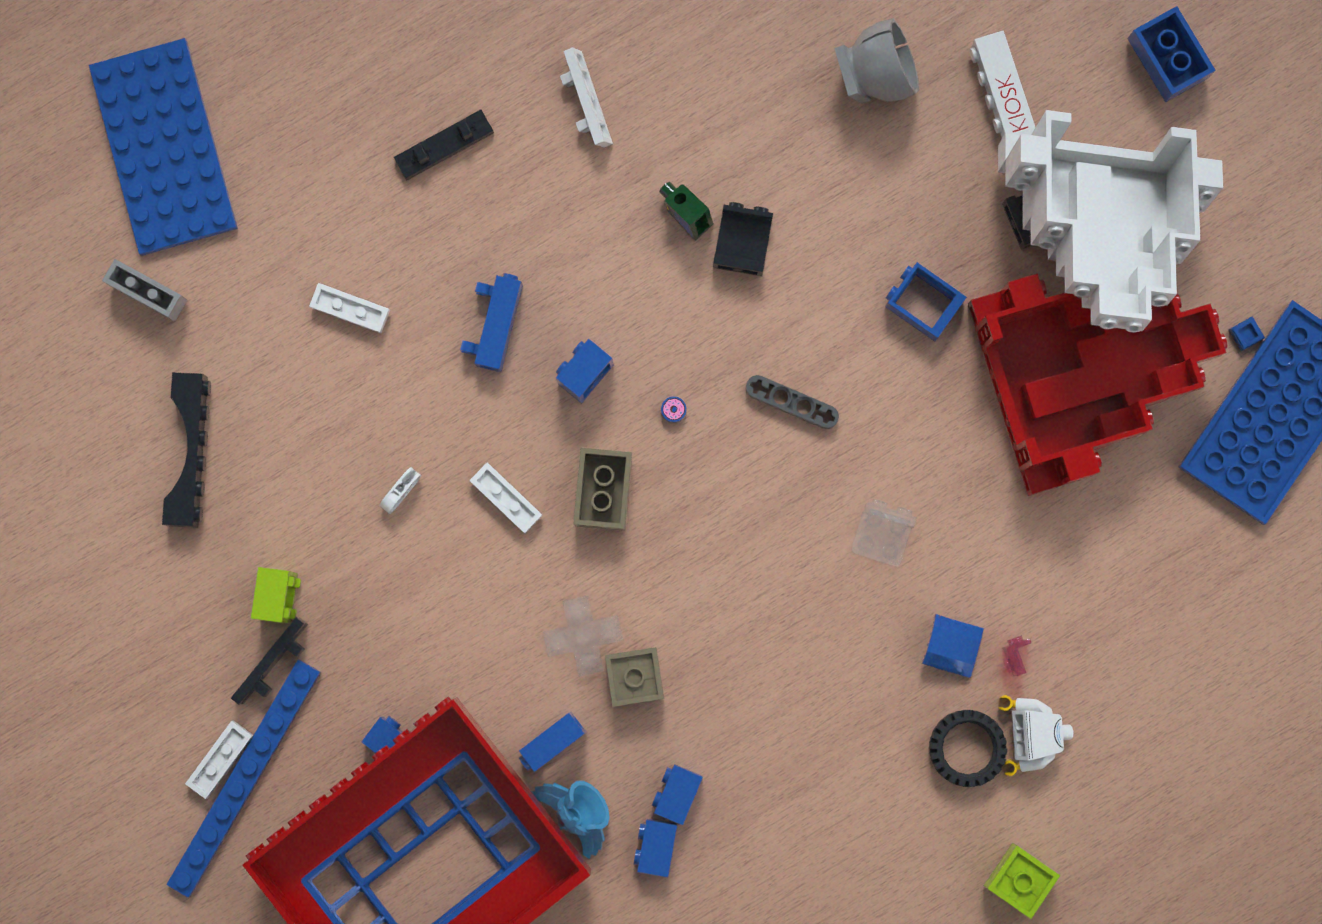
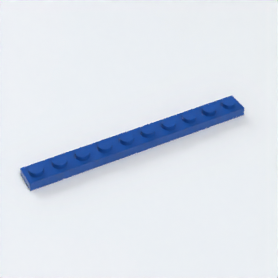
[166,659,321,898]

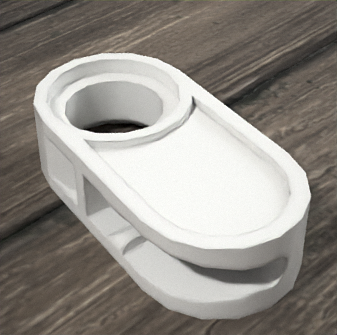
[380,467,421,514]

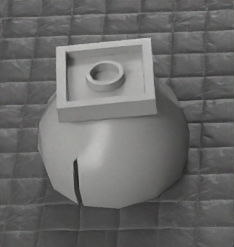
[834,18,919,104]

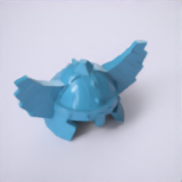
[531,781,610,859]

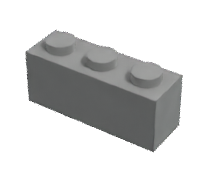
[102,259,187,322]

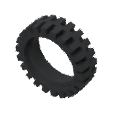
[929,710,1007,787]

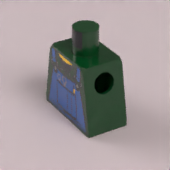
[659,182,714,241]

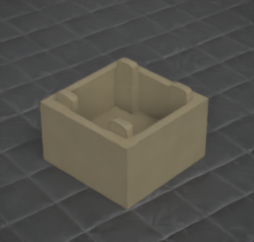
[605,647,664,707]

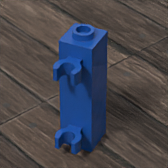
[460,273,523,372]

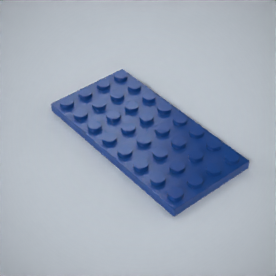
[89,38,238,256]
[1178,300,1322,525]

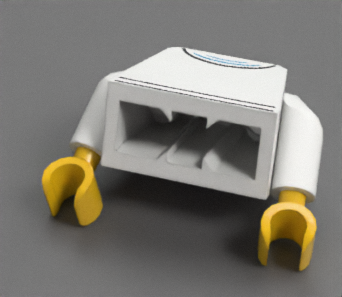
[999,695,1073,776]

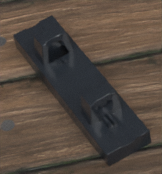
[394,109,494,181]
[231,617,308,705]

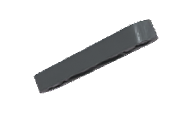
[746,375,839,429]

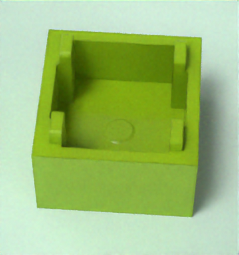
[251,567,301,624]
[983,843,1060,919]

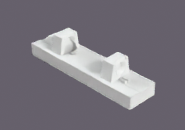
[560,47,613,148]

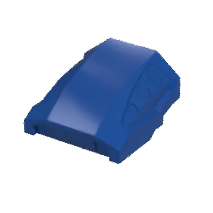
[921,614,984,678]

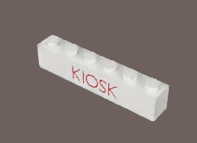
[970,31,1036,138]

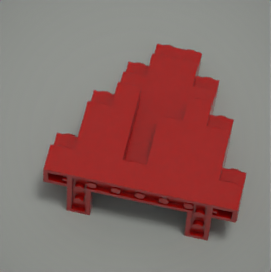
[968,273,1228,496]

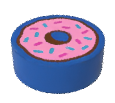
[661,397,686,423]

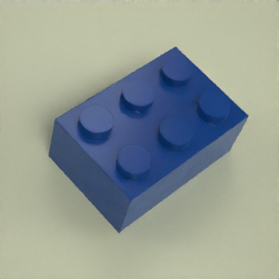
[1127,6,1216,103]

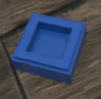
[1229,316,1265,351]

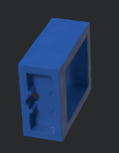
[886,262,967,342]
[519,712,586,772]

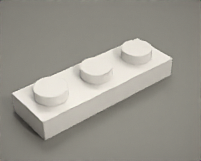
[309,283,390,333]
[470,463,543,534]
[185,721,253,799]

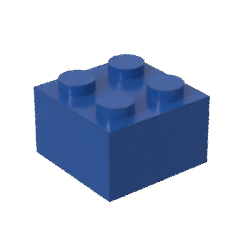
[556,339,614,404]

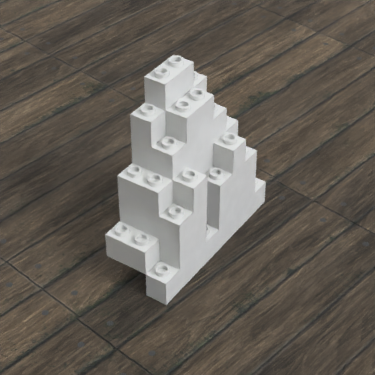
[998,110,1223,332]

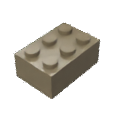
[573,448,632,531]

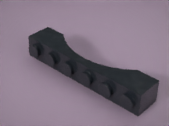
[162,372,211,528]

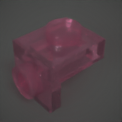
[1002,635,1032,676]

